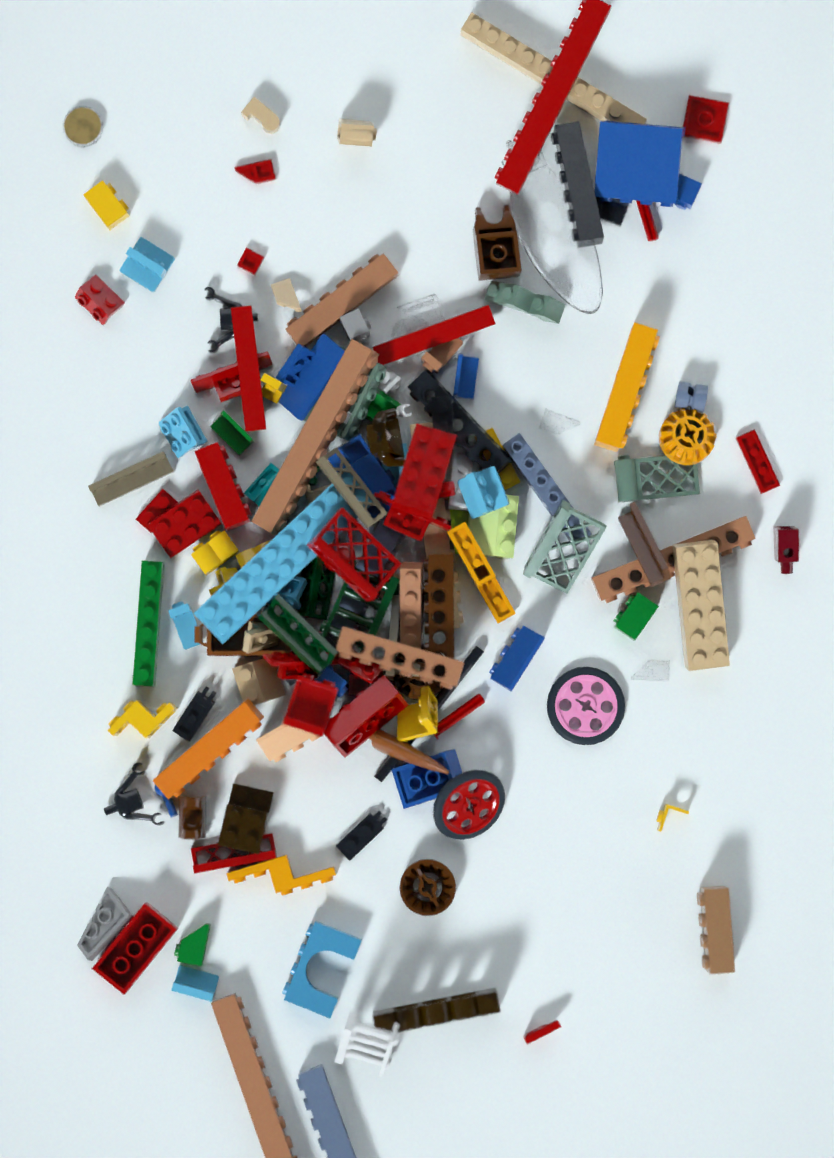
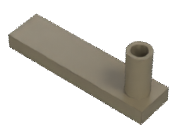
[386,595,420,681]

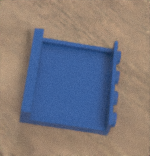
[594,120,685,207]

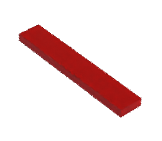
[231,305,266,432]
[372,305,496,365]

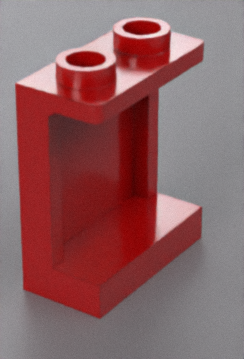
[282,673,338,737]

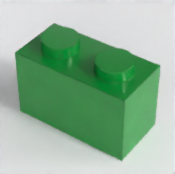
[613,592,659,641]

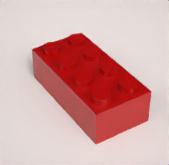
[391,423,457,519]
[194,442,253,531]
[324,675,409,758]
[92,902,179,995]

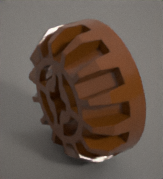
[394,644,443,700]
[399,859,456,916]

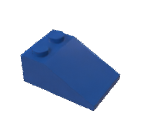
[392,749,462,809]

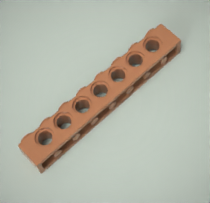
[591,516,756,603]

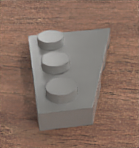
[77,886,134,961]

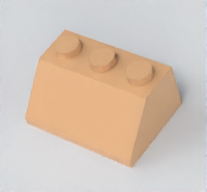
[256,724,321,763]

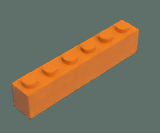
[152,698,264,799]

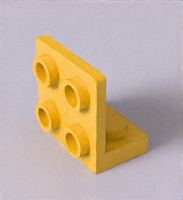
[397,686,438,742]

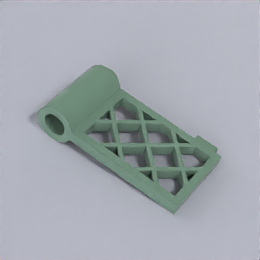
[614,455,700,503]

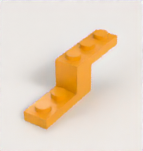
[447,522,516,624]
[226,855,336,896]

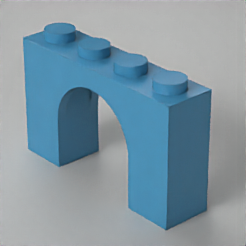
[282,921,362,1019]

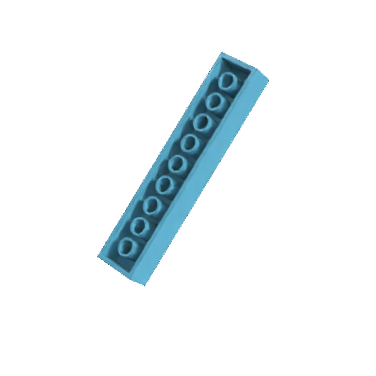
[194,472,373,644]

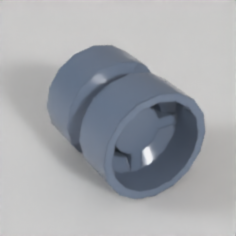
[675,381,708,412]

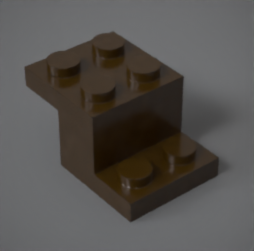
[218,783,274,854]

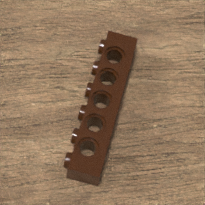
[424,554,454,677]

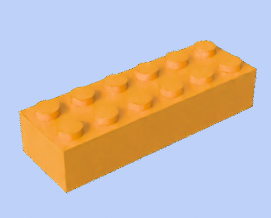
[594,322,660,452]

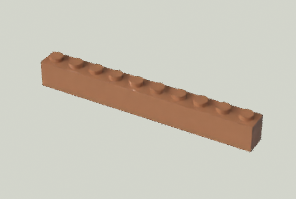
[251,339,379,535]
[211,993,298,1158]

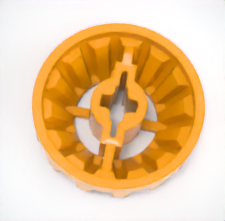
[659,408,716,465]

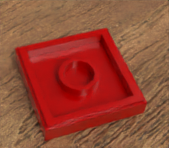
[682,95,729,144]

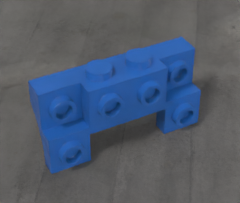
[327,434,397,519]

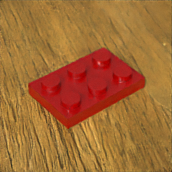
[147,489,222,559]

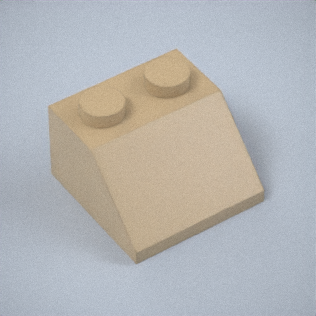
[232,659,286,705]

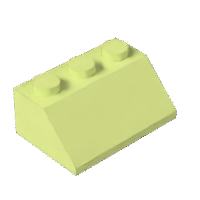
[468,495,519,559]

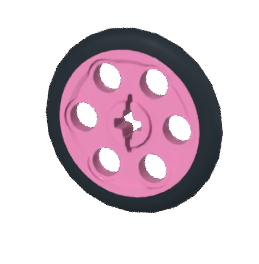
[547,667,625,745]

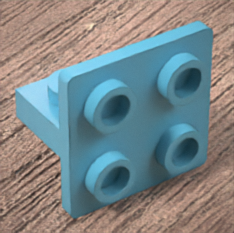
[120,237,175,292]
[158,406,208,458]
[457,466,509,519]

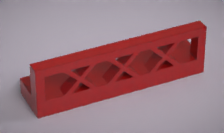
[191,833,277,874]

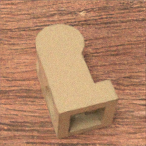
[241,97,280,134]

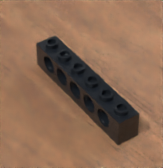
[408,370,513,474]

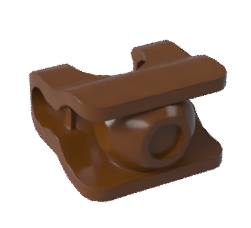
[178,795,207,840]

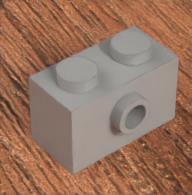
[340,308,371,344]

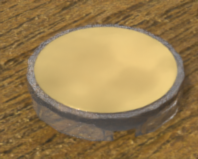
[62,106,104,148]

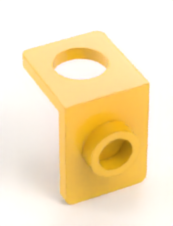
[656,804,690,832]

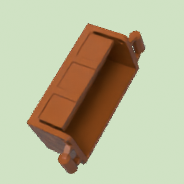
[194,614,292,656]

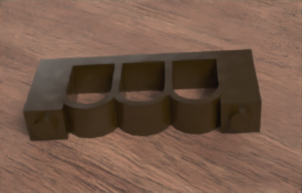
[372,987,501,1033]

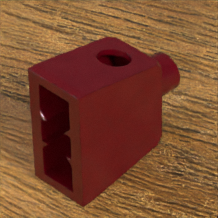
[773,526,799,574]

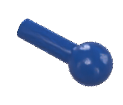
[154,784,178,818]

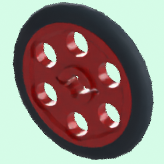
[433,770,505,840]

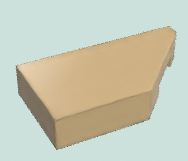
[271,278,302,312]

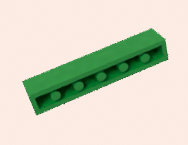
[132,560,165,687]

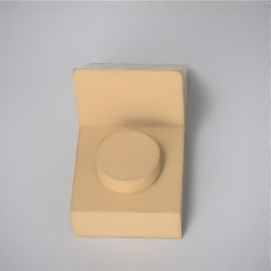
[242,621,279,654]

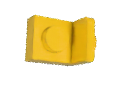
[261,373,287,404]

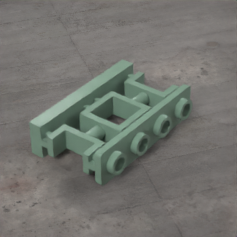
[304,346,387,441]

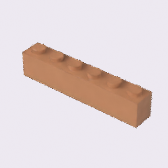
[285,253,399,347]

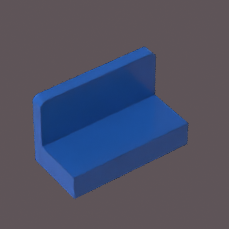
[453,354,479,400]

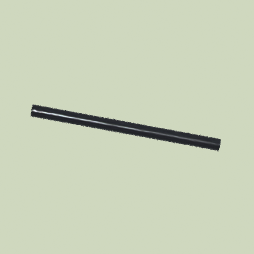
[374,646,484,782]

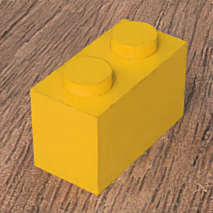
[83,180,129,231]

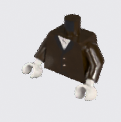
[366,404,412,467]

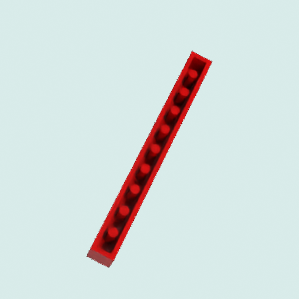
[494,0,612,196]

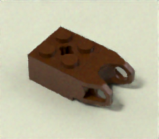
[472,205,522,281]

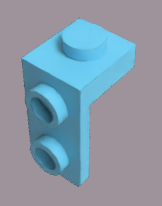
[168,601,200,650]

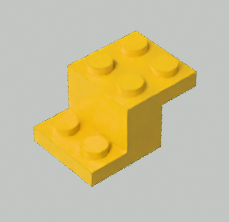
[107,700,178,739]

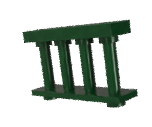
[319,560,400,653]

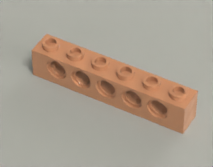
[336,626,464,689]

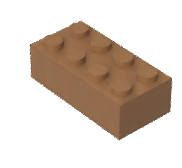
[697,886,735,974]

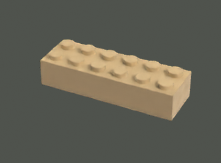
[672,540,730,671]

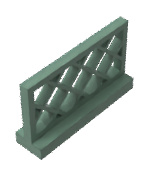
[523,500,607,594]

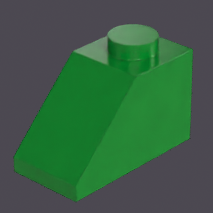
[174,923,211,966]

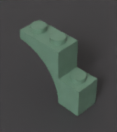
[484,281,566,324]

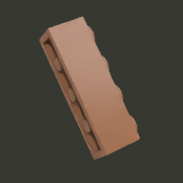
[400,562,423,649]

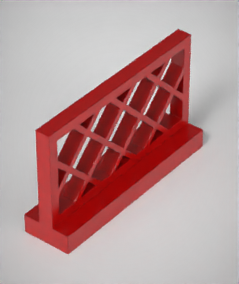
[307,507,402,602]

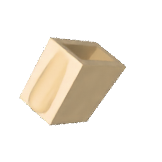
[337,118,377,147]

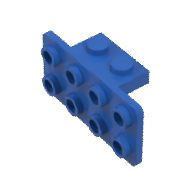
[276,334,345,421]

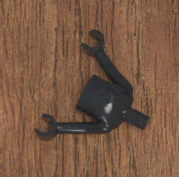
[204,287,258,354]
[103,762,165,826]

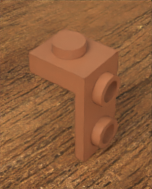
[421,338,463,374]

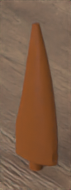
[369,729,450,774]

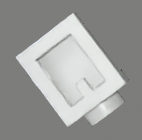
[378,364,401,394]

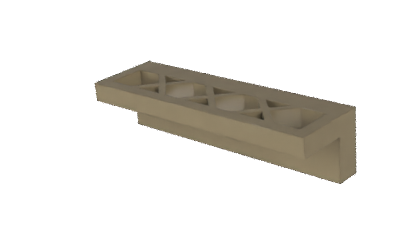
[316,447,388,529]
[88,451,174,507]

